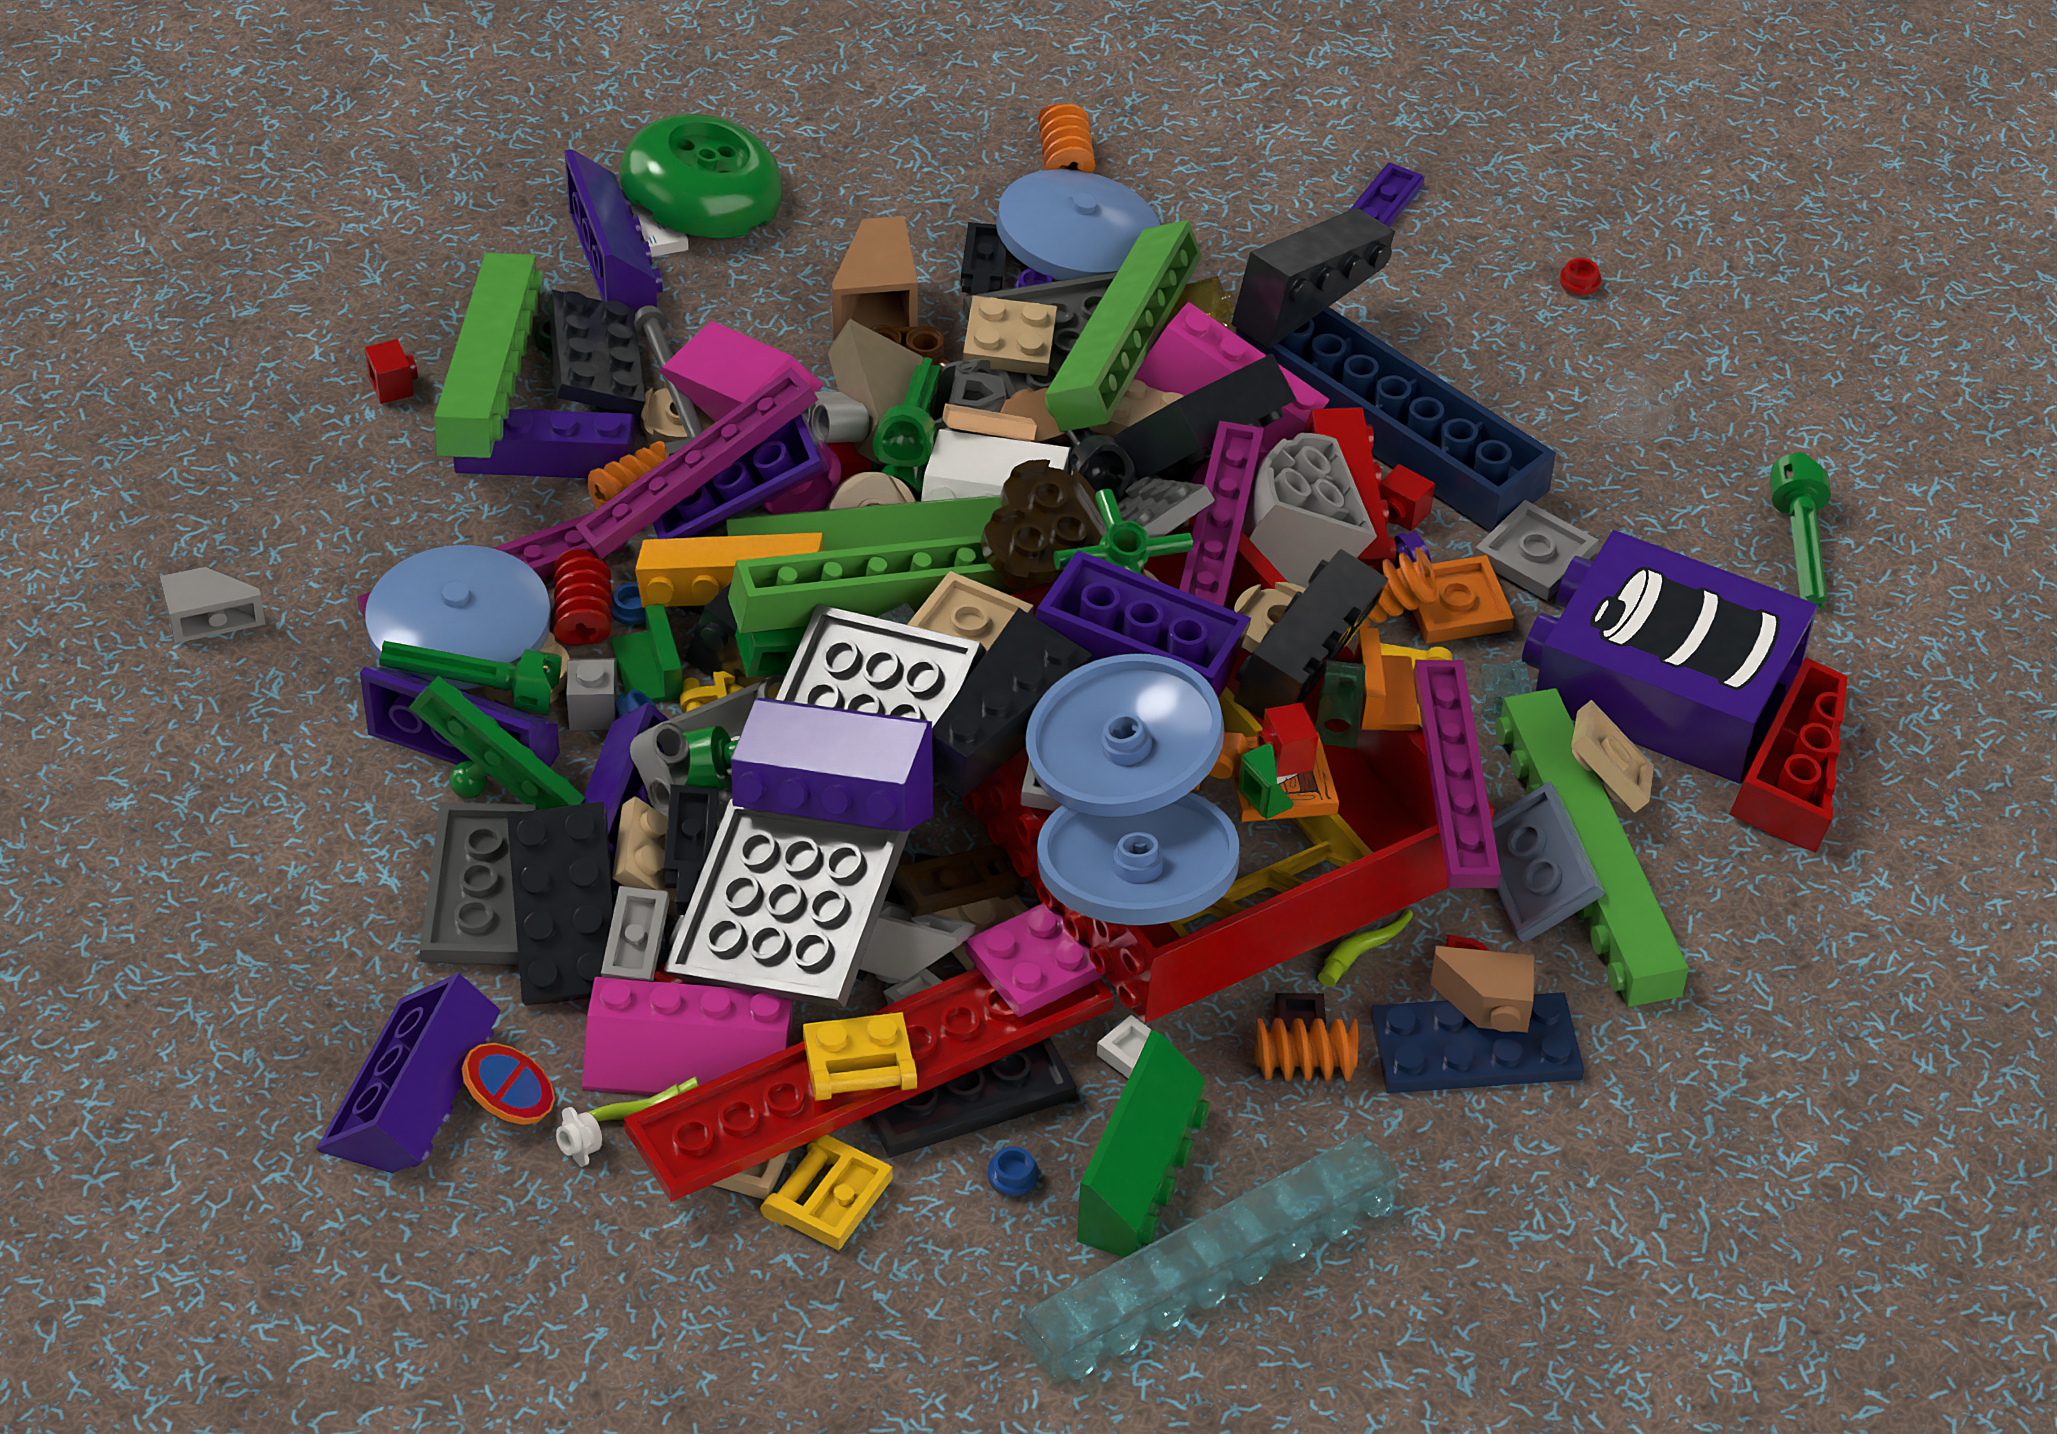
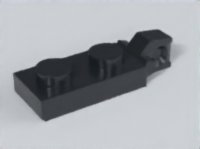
[960,222,1007,295]
[663,784,719,916]

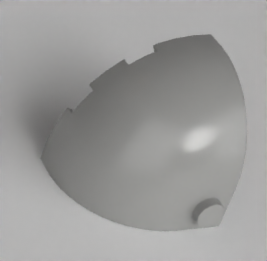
[1242,433,1377,589]

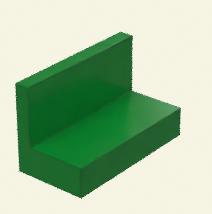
[611,604,683,703]

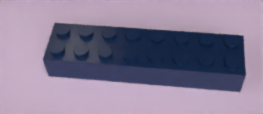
[1236,307,1556,532]

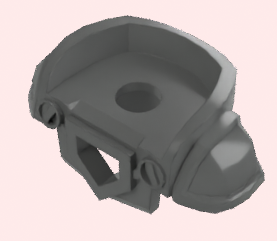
[924,359,1007,465]

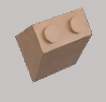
[832,216,918,344]

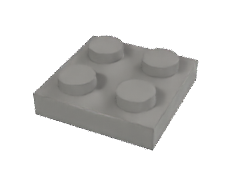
[1474,500,1598,601]

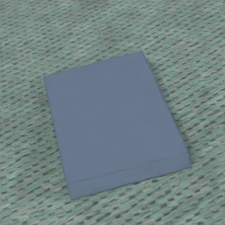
[1492,781,1606,942]

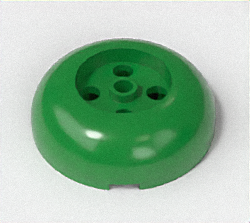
[619,113,783,238]

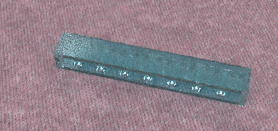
[1020,1131,1399,1385]

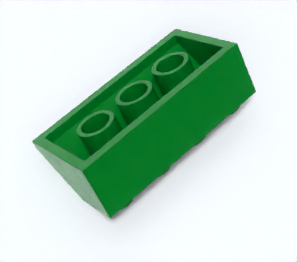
[1077,1030,1211,1261]

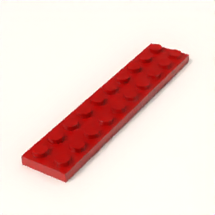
[624,967,1114,1202]

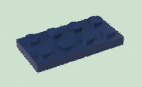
[1370,992,1584,1094]

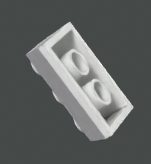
[921,429,1071,501]

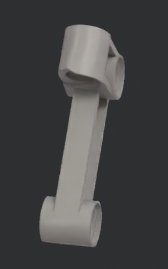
[630,674,786,817]

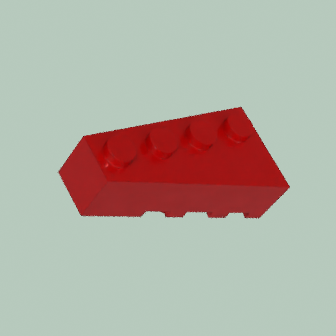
[1303,407,1396,574]
[1729,657,1848,853]

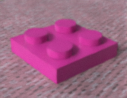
[965,904,1102,1017]

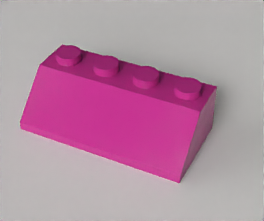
[1133,302,1330,452]
[582,977,794,1096]

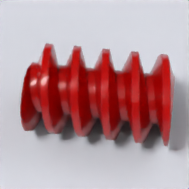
[554,548,611,646]

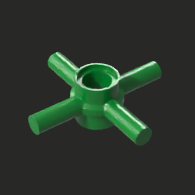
[1054,489,1193,575]

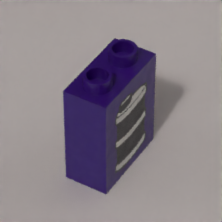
[1522,530,1818,784]

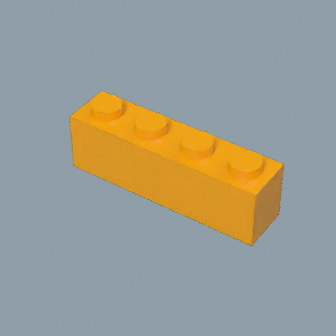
[635,533,825,608]

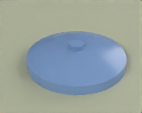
[996,169,1160,281]
[365,545,551,690]
[1026,654,1224,817]
[1037,792,1239,925]

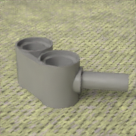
[802,391,869,443]

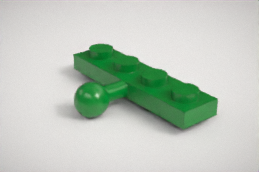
[409,676,585,810]

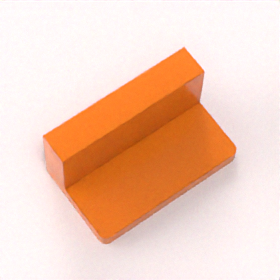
[1354,628,1419,731]

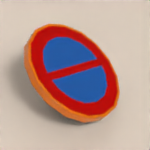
[462,1043,555,1125]

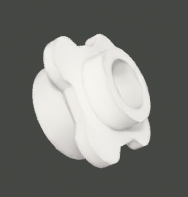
[556,1107,602,1167]

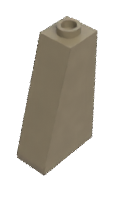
[828,319,924,467]

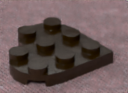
[980,459,1107,589]

